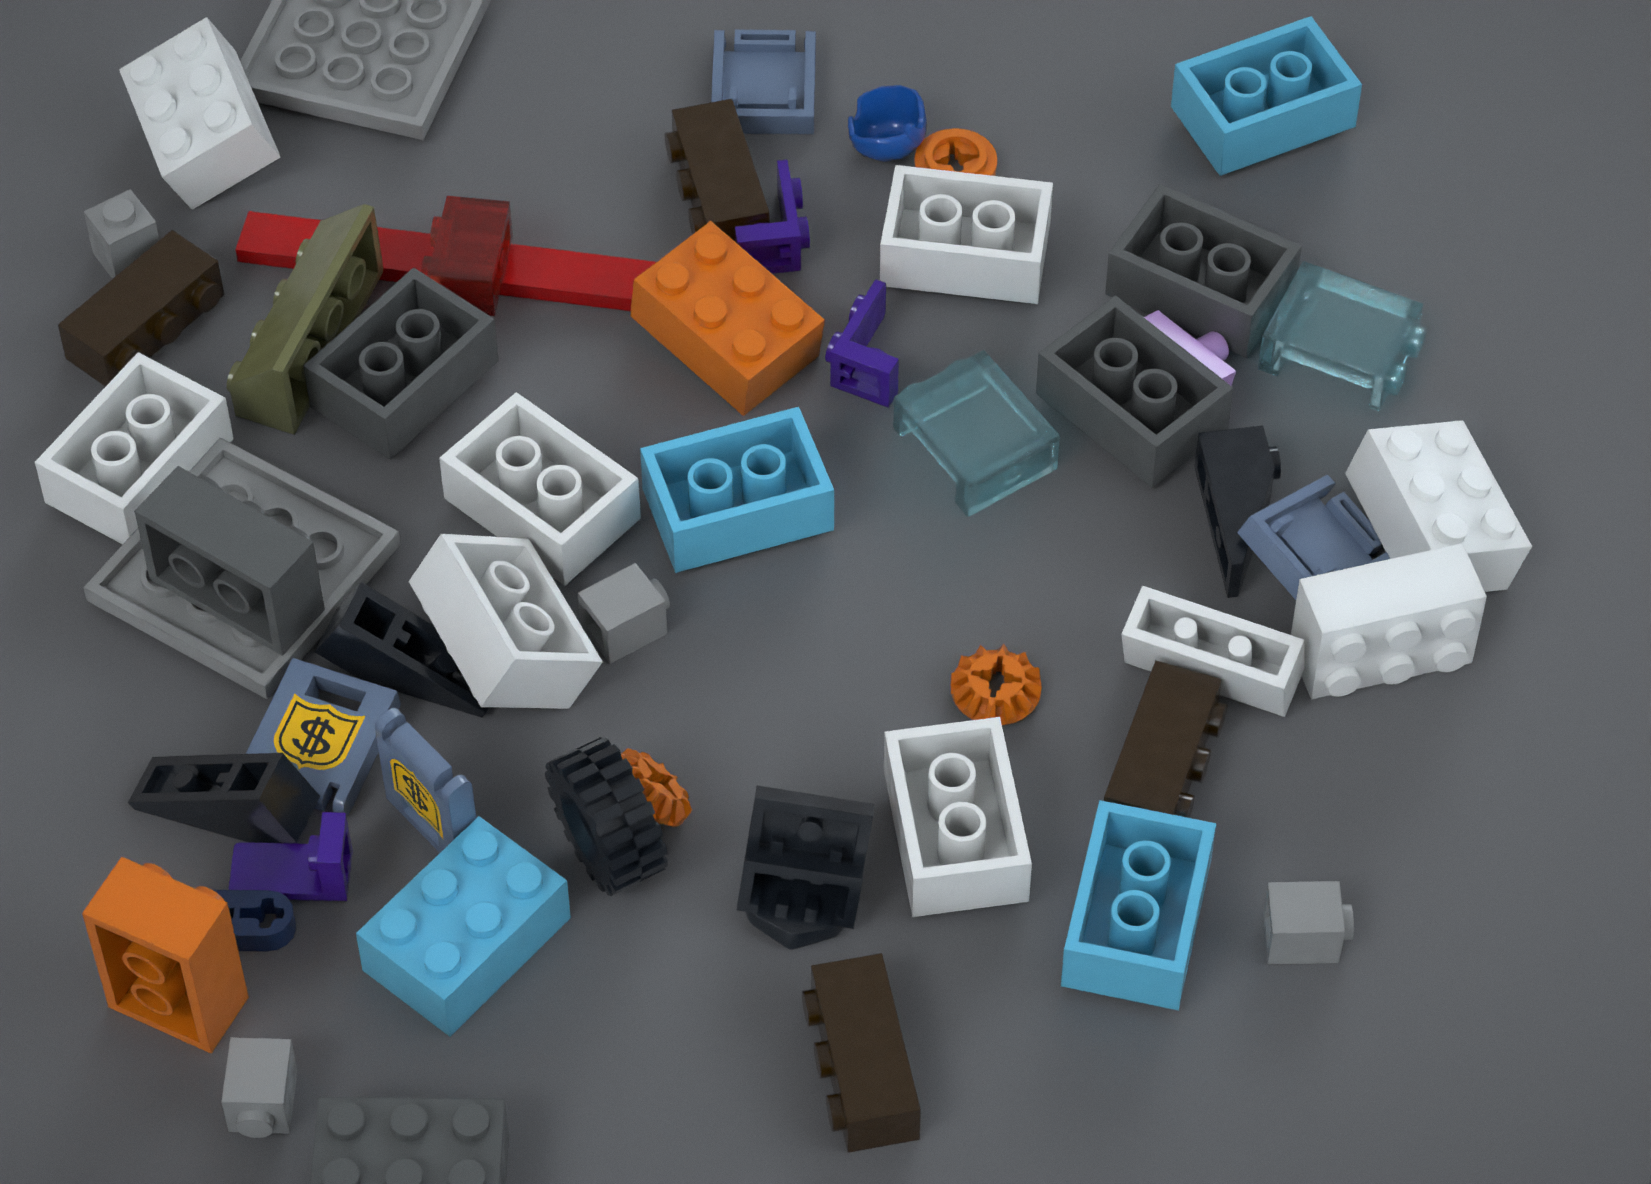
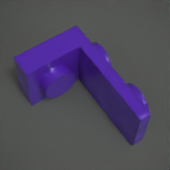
[735,159,810,274]
[825,279,899,408]
[229,812,353,901]

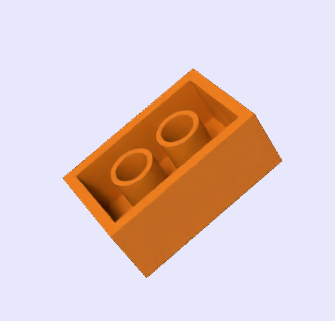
[630,221,825,416]
[82,857,249,1054]

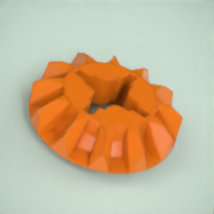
[914,128,997,176]
[950,644,1042,725]
[621,748,692,827]

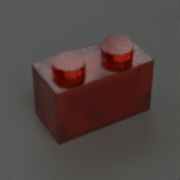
[421,196,513,316]

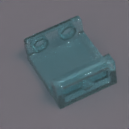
[1258,261,1427,411]
[893,350,1060,517]

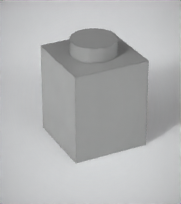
[84,189,160,279]
[578,563,670,664]
[1263,881,1354,965]
[221,1037,298,1138]

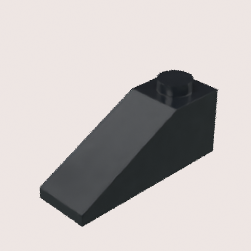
[1194,425,1281,598]
[315,582,489,718]
[128,753,320,843]

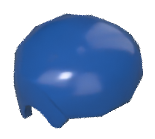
[848,85,927,162]

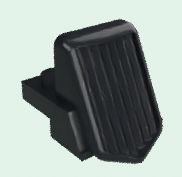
[736,785,874,950]

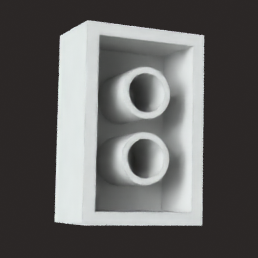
[119,17,281,210]
[880,165,1053,304]
[35,352,233,545]
[439,392,641,586]
[1345,420,1532,592]
[409,534,603,709]
[1291,543,1487,700]
[884,717,1032,917]

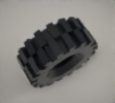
[545,737,668,896]

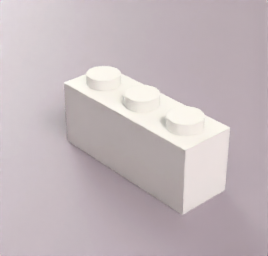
[1121,586,1305,717]

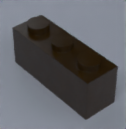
[664,99,770,241]
[58,230,224,387]
[1104,660,1228,818]
[802,953,921,1153]

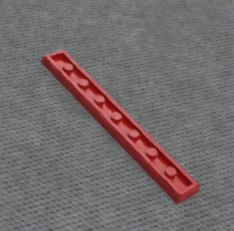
[235,211,656,311]

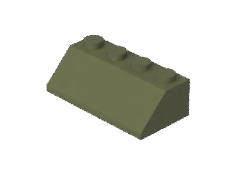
[227,204,383,435]

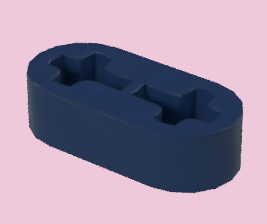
[213,890,296,952]

